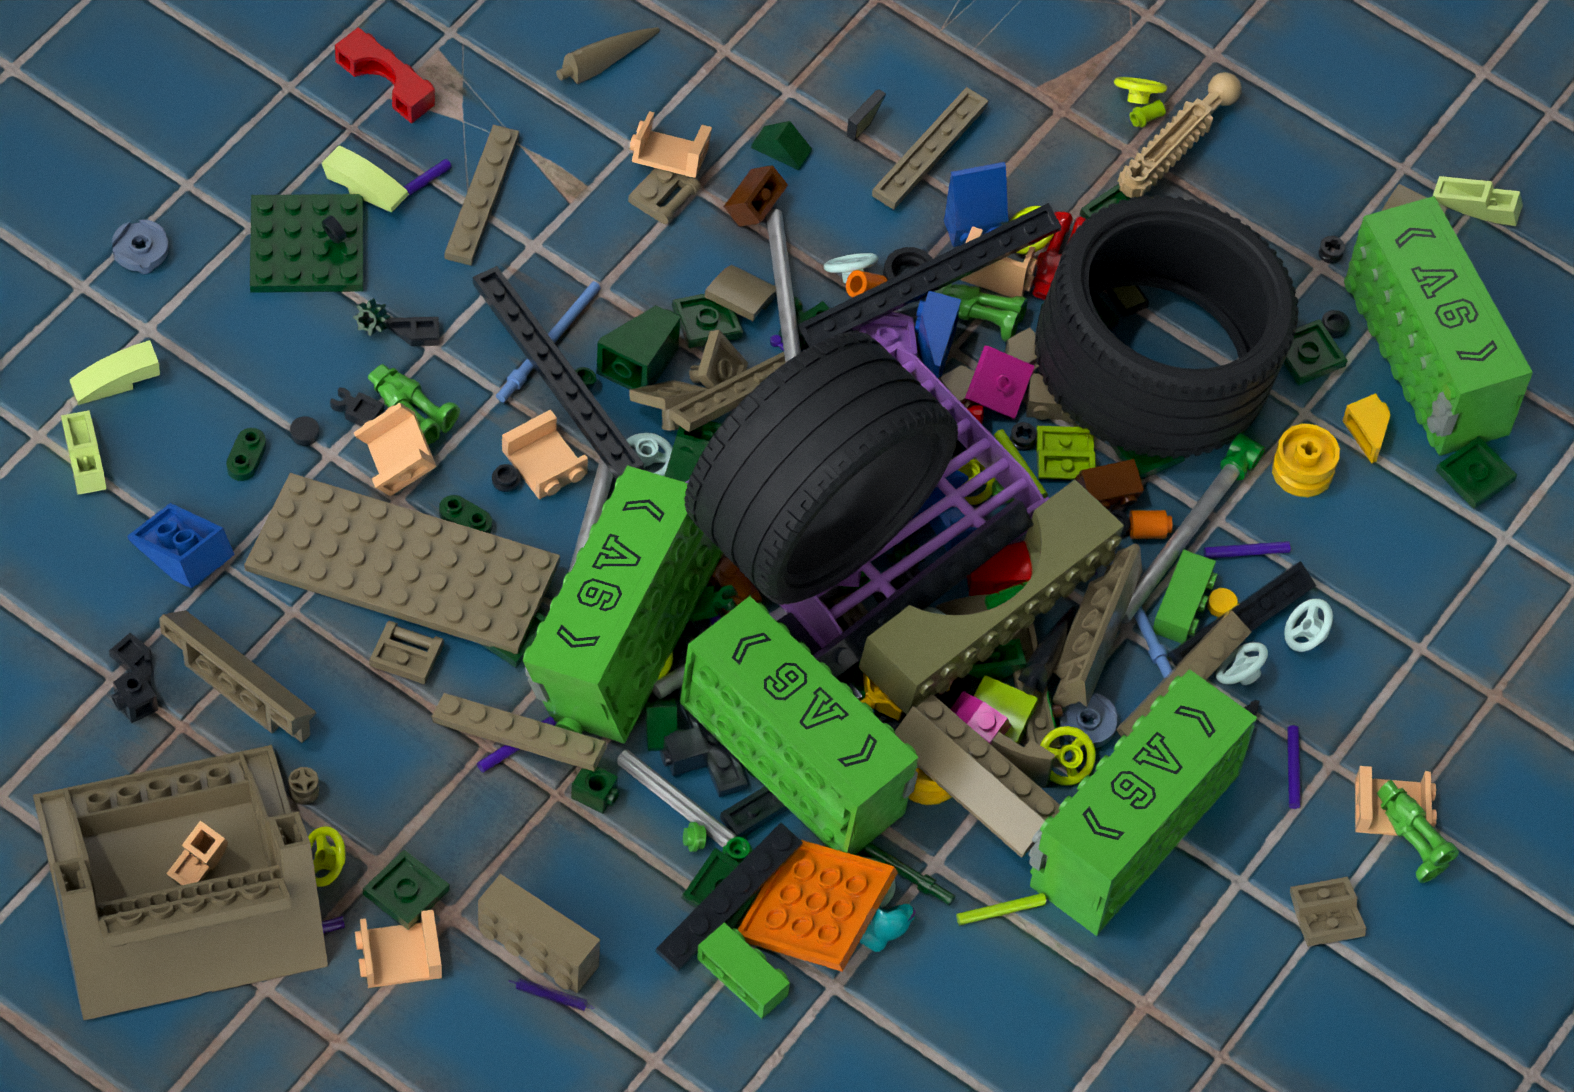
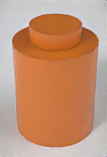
[846,270,888,298]
[1129,510,1172,539]

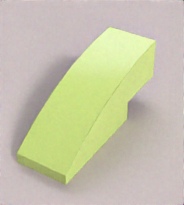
[322,146,409,212]
[1433,176,1523,226]
[69,340,160,405]
[61,410,106,495]

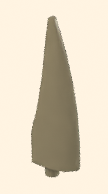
[556,27,660,84]

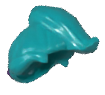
[860,904,916,952]

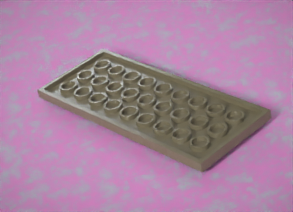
[244,473,560,654]

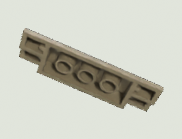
[1052,543,1142,708]
[159,610,317,743]
[895,694,1060,858]

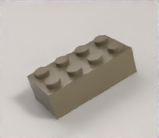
[478,874,600,993]

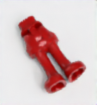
[1032,212,1086,300]

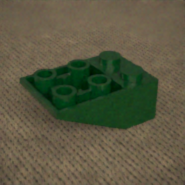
[664,421,722,482]

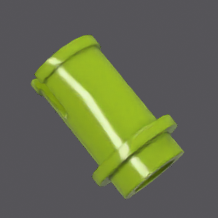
[1130,100,1166,128]

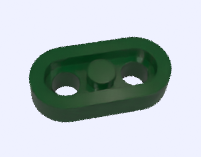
[226,428,266,481]
[439,495,492,534]

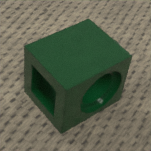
[571,766,620,814]

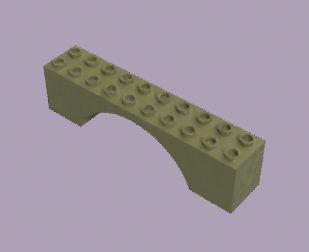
[859,480,1124,715]

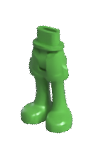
[935,283,1028,342]
[368,364,460,444]
[1377,780,1459,883]

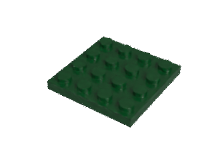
[250,194,363,292]

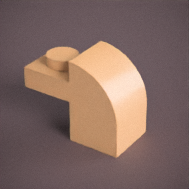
[166,821,228,885]

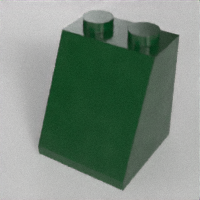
[596,305,681,390]

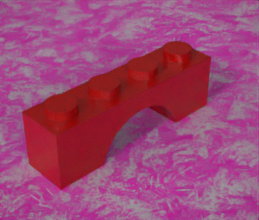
[335,27,435,124]

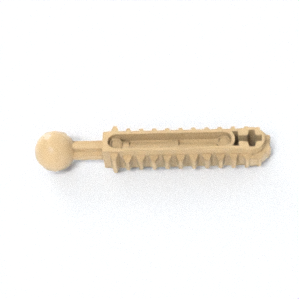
[1118,72,1242,198]

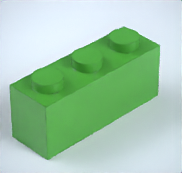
[1153,549,1218,643]
[697,922,790,1019]

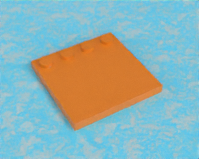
[738,840,898,972]

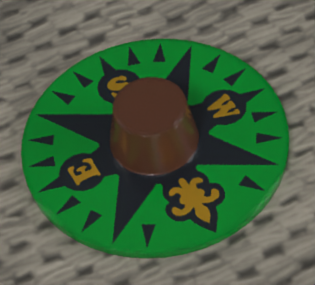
[1047,691,1064,729]

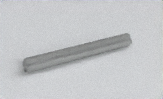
[617,750,737,847]

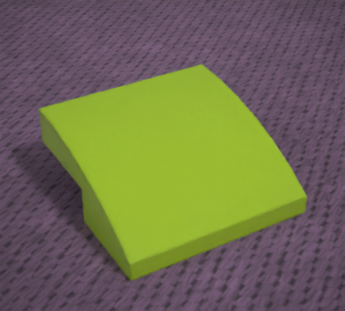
[1036,426,1095,480]
[974,675,1038,744]

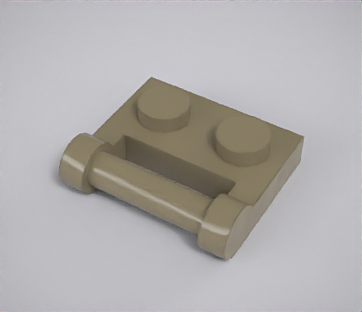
[628,168,701,224]
[369,620,444,685]

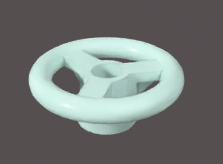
[824,253,879,283]
[626,433,673,476]
[1284,599,1333,652]
[1215,642,1268,685]

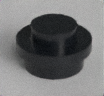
[492,464,521,492]

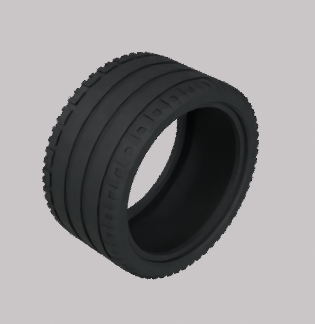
[1034,195,1299,459]
[684,331,958,605]

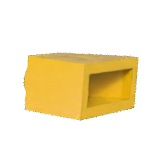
[1342,393,1390,463]

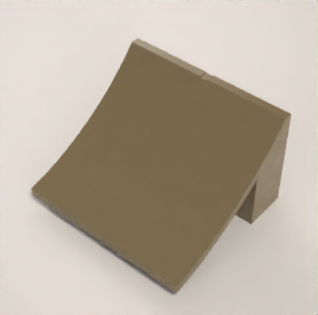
[33,745,328,1021]

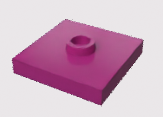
[965,345,1035,419]

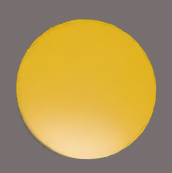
[1207,588,1238,617]

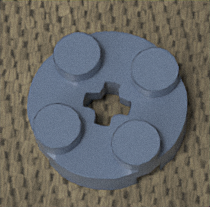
[112,220,169,274]
[1058,693,1117,752]

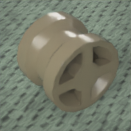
[288,767,319,805]

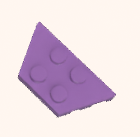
[857,312,917,356]

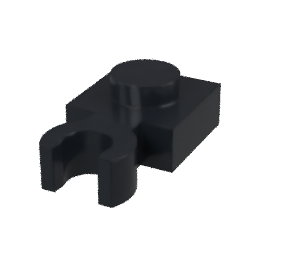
[330,387,384,427]

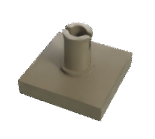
[689,330,748,389]
[629,380,708,430]

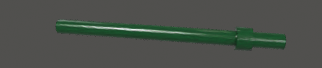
[860,843,956,906]

